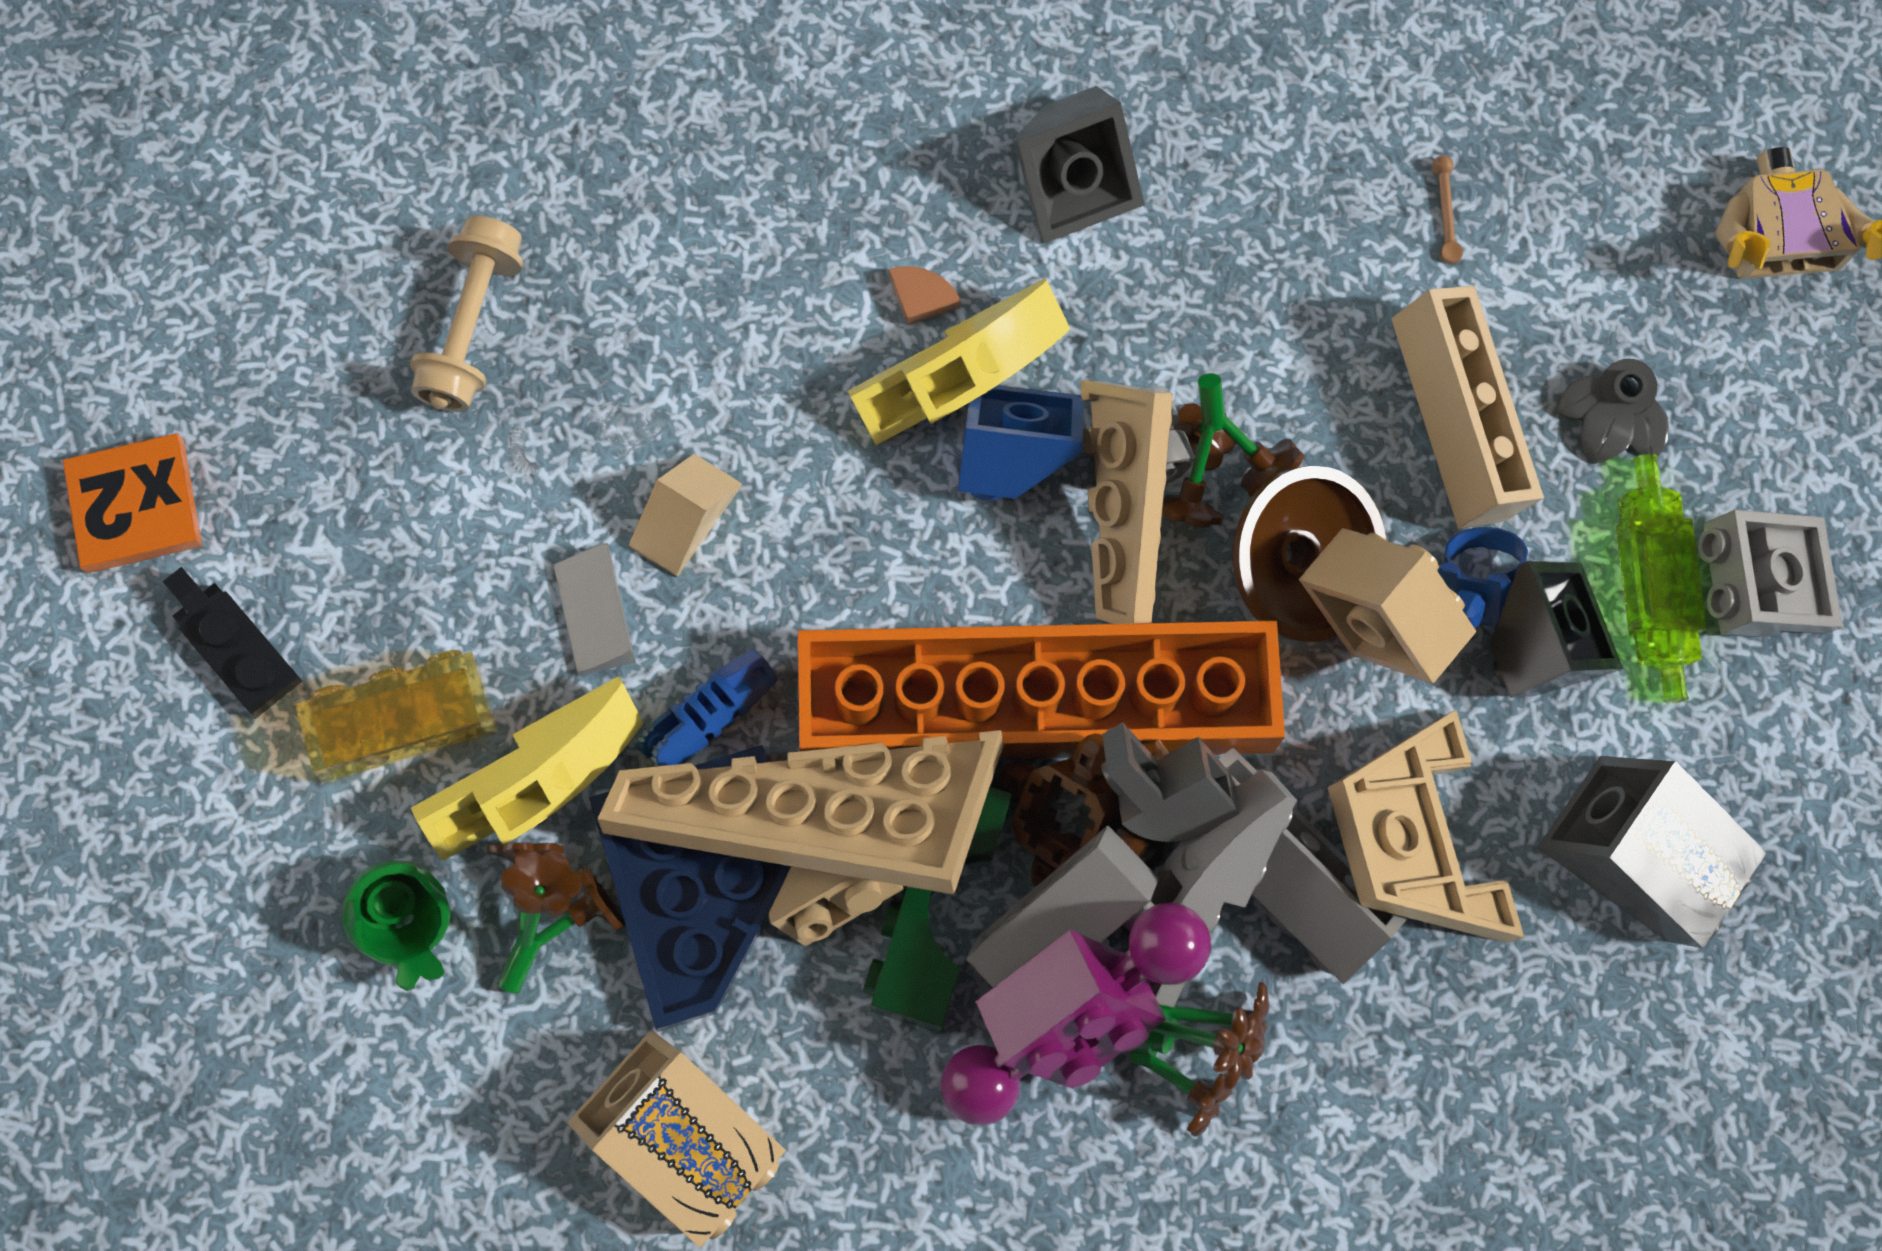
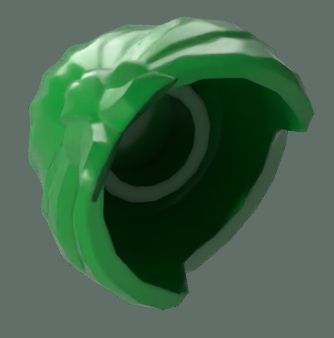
[341,860,450,991]

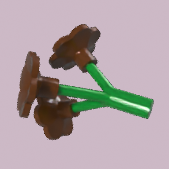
[1162,373,1304,528]
[487,842,626,993]

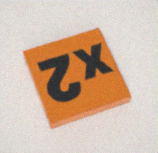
[63,433,203,573]

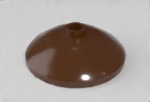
[1233,466,1386,642]

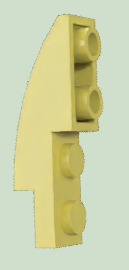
[847,278,1071,445]
[411,676,644,861]

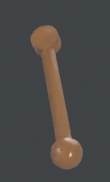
[1432,155,1463,264]

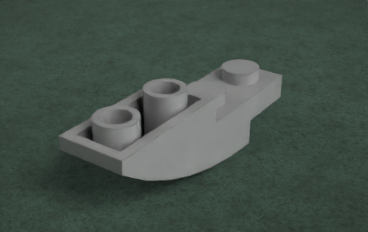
[1149,769,1297,1007]

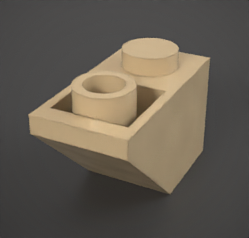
[769,866,904,946]

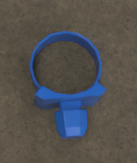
[1437,527,1528,628]

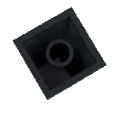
[1490,561,1623,698]

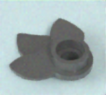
[1557,359,1669,464]

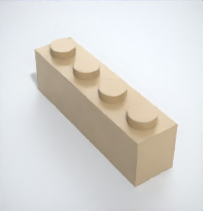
[1391,286,1544,529]

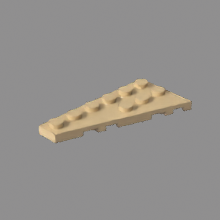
[598,730,1003,895]

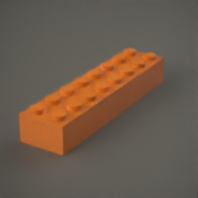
[798,621,1285,760]

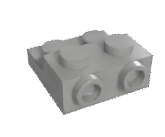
[1698,510,1843,637]

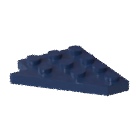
[589,745,791,1032]

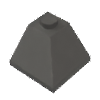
[1014,86,1145,244]

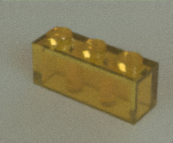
[295,650,499,784]

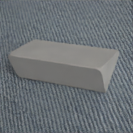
[553,543,636,676]

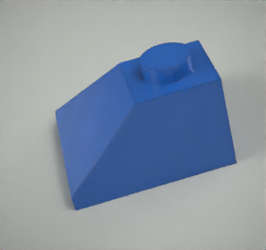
[958,385,1084,501]

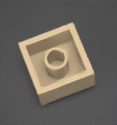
[1299,528,1477,684]

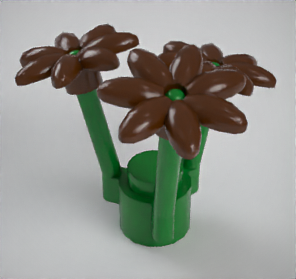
[1130,982,1270,1137]

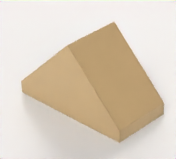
[629,454,742,577]

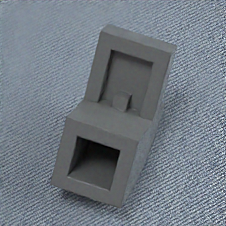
[1101,722,1239,842]

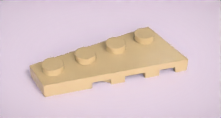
[1080,380,1173,624]

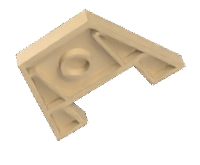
[1327,710,1524,942]

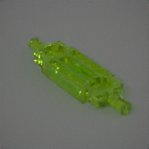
[1616,454,1707,703]

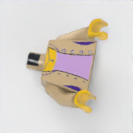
[1715,147,1882,280]

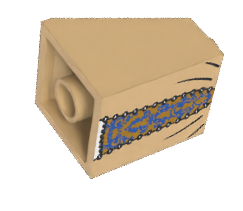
[567,1030,786,1248]

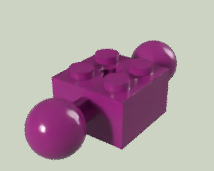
[941,903,1211,1126]

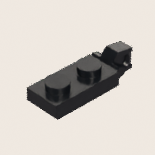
[162,567,303,719]

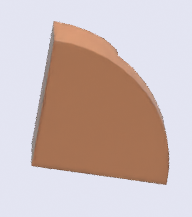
[889,266,961,325]

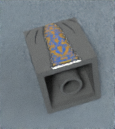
[1537,756,1767,948]

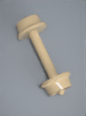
[409,215,523,412]

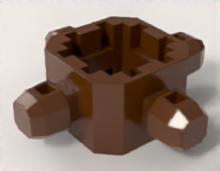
[997,733,1150,886]

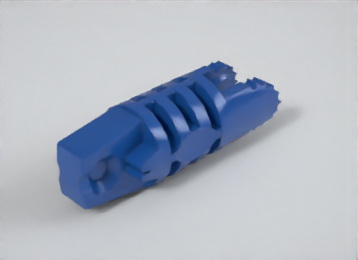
[636,649,778,767]

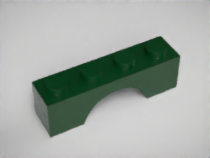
[863,787,1012,1033]

